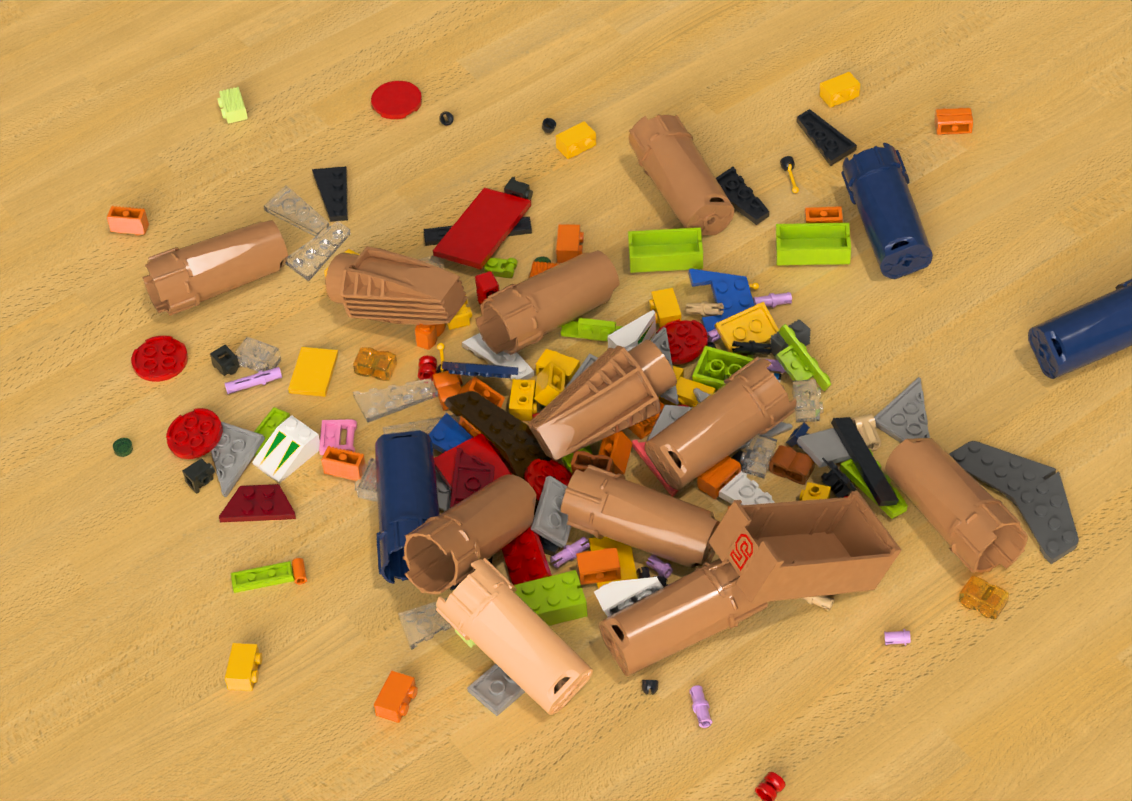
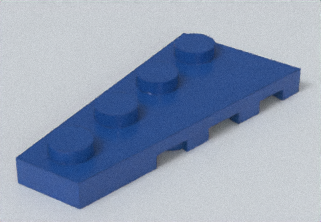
[429,412,473,453]

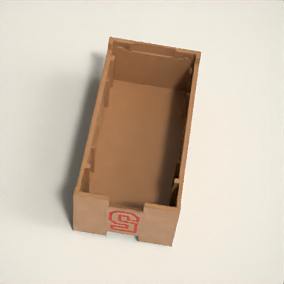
[709,491,901,604]

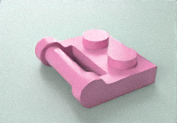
[319,419,357,455]

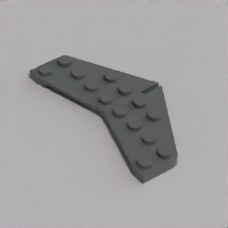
[949,441,1079,564]

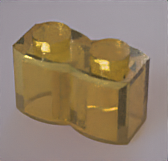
[353,347,397,381]
[959,576,1009,619]

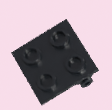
[821,458,857,498]

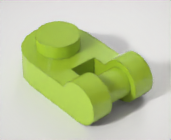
[484,258,518,278]

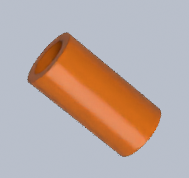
[292,558,307,585]

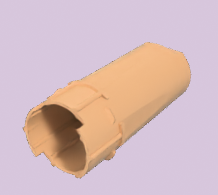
[436,558,593,715]

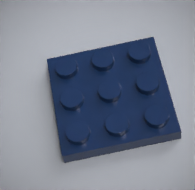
[442,361,518,378]

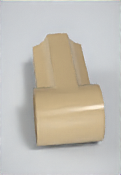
[852,414,881,452]

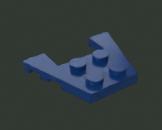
[688,269,755,332]

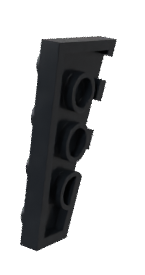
[797,109,857,166]
[312,166,348,222]
[716,167,769,225]

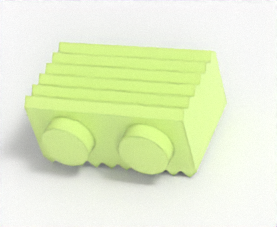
[217,87,248,124]

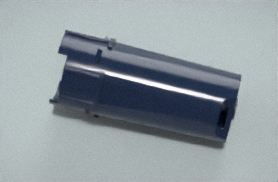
[841,142,933,279]
[1028,279,1132,379]
[375,430,440,584]

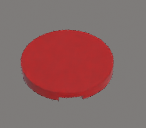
[371,81,422,119]
[656,319,708,365]
[131,336,188,382]
[166,408,223,459]
[525,459,572,500]

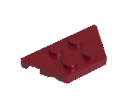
[450,448,495,508]
[219,484,296,523]

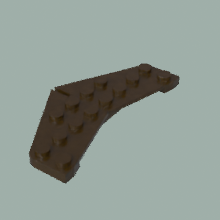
[444,391,552,520]

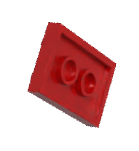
[502,526,552,585]

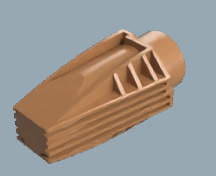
[325,246,468,325]
[528,339,677,460]

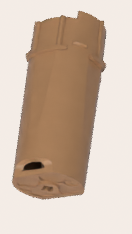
[629,114,734,235]
[142,220,288,316]
[475,250,620,355]
[645,357,797,490]
[885,438,1028,573]
[560,465,720,568]
[403,474,536,594]
[599,558,769,676]

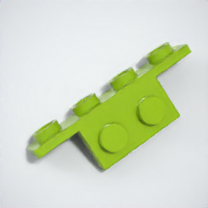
[561,318,623,341]
[775,324,831,392]

